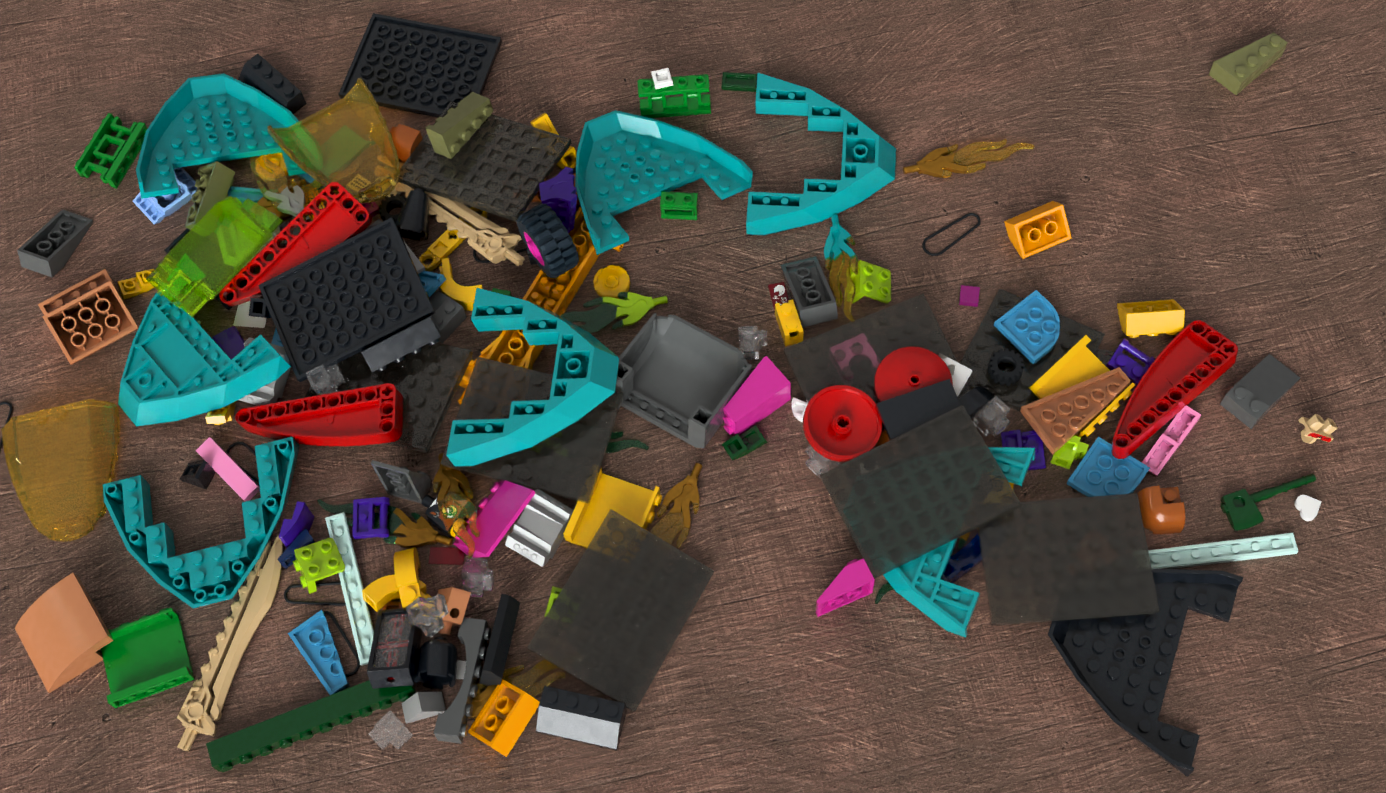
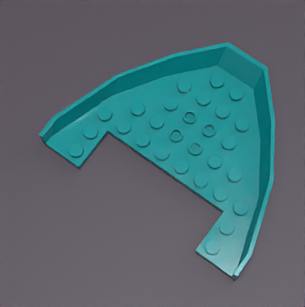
[136,73,324,199]
[575,110,753,255]
[118,253,291,427]
[843,447,1035,638]

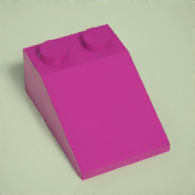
[816,558,875,617]

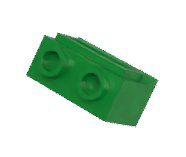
[660,191,699,220]

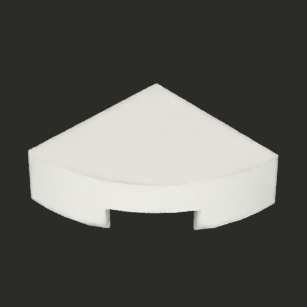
[792,397,808,423]

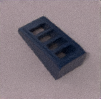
[278,529,315,569]

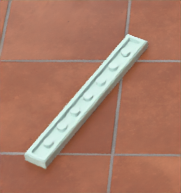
[325,512,374,666]
[1131,533,1298,573]

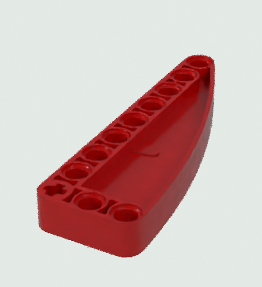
[219,182,372,307]
[1111,320,1238,459]
[235,383,403,446]

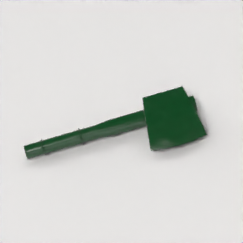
[1221,473,1316,531]

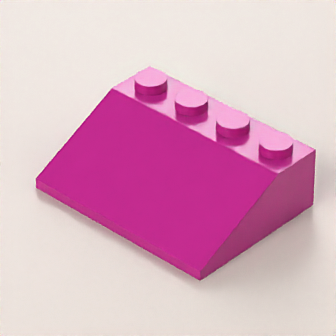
[453,480,536,558]

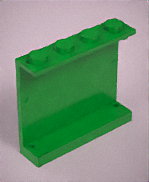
[101,608,195,709]

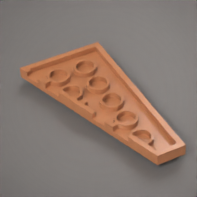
[1020,367,1131,454]

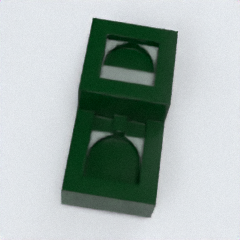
[722,425,767,461]

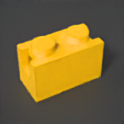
[775,299,804,346]

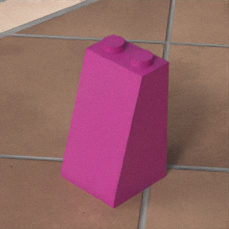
[723,356,791,436]

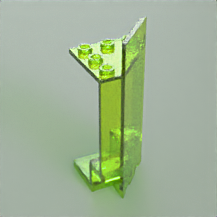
[146,196,283,317]

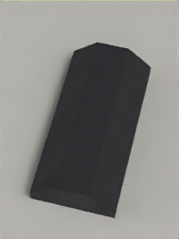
[479,594,520,686]

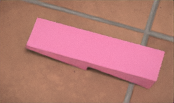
[1142,405,1201,477]
[196,437,260,501]

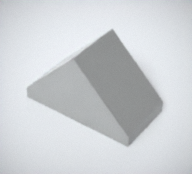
[401,692,446,724]

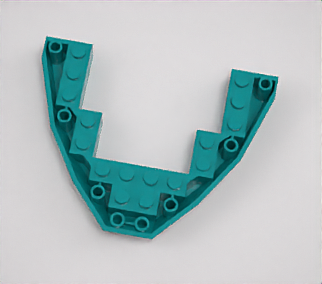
[746,73,896,235]
[446,288,620,466]
[103,437,300,608]

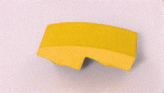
[118,269,160,299]

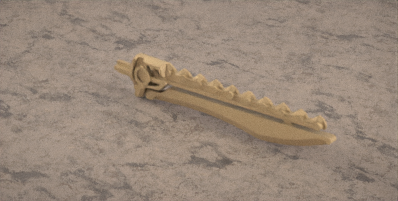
[374,157,525,266]
[177,535,283,752]

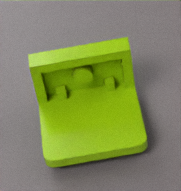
[846,260,891,304]
[293,538,345,594]

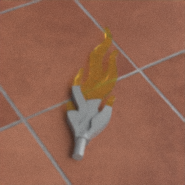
[250,155,312,222]

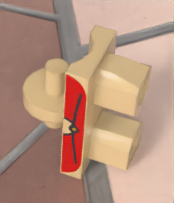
[1298,414,1338,444]

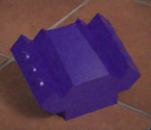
[539,167,577,234]

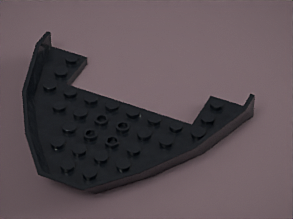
[1048,569,1243,777]

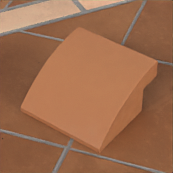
[38,269,139,365]
[15,573,114,693]

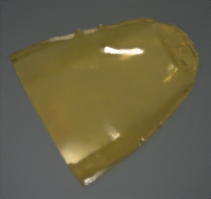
[267,77,400,203]
[1,399,119,542]

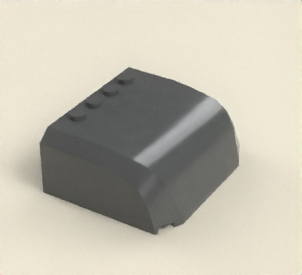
[610,313,752,448]

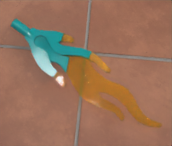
[824,214,858,322]

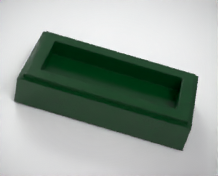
[721,72,758,92]

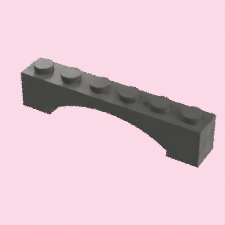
[434,618,491,744]

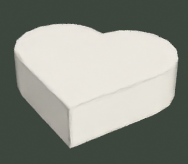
[1294,495,1322,521]

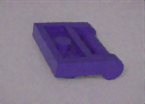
[1106,338,1155,386]
[352,497,390,539]

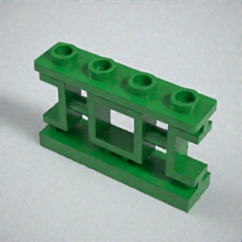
[637,74,711,118]
[74,113,148,189]

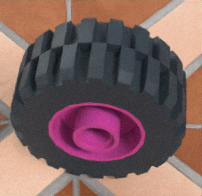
[516,203,579,278]

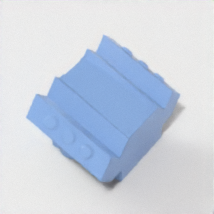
[133,167,197,224]

